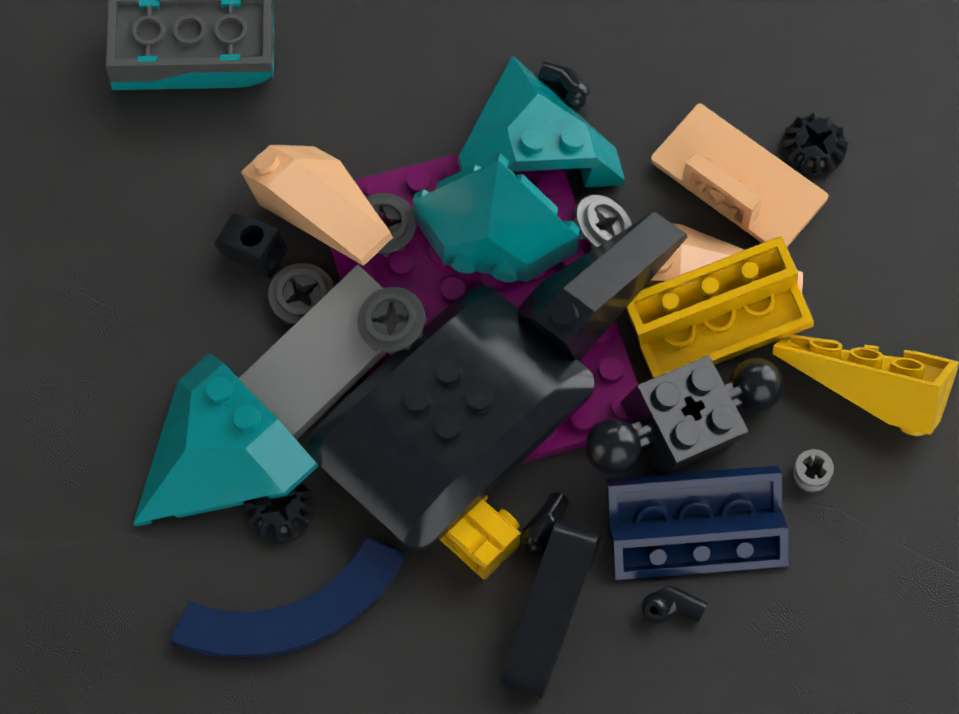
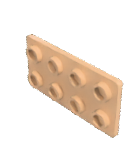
[651,104,829,248]

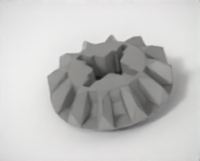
[573,195,632,251]

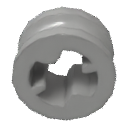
[793,449,834,493]

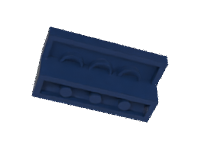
[606,465,789,580]

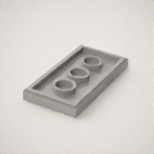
[239,265,405,440]

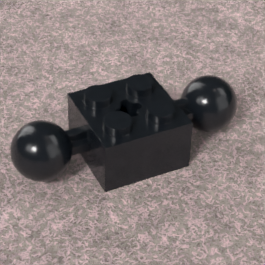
[585,355,784,475]

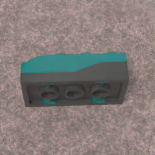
[106,0,274,90]

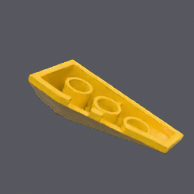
[772,335,959,436]

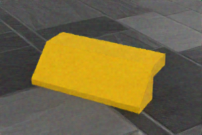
[626,236,814,379]

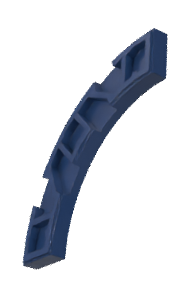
[170,538,406,659]

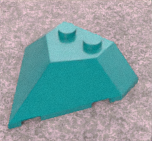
[458,55,625,187]
[413,153,580,282]
[133,353,318,527]

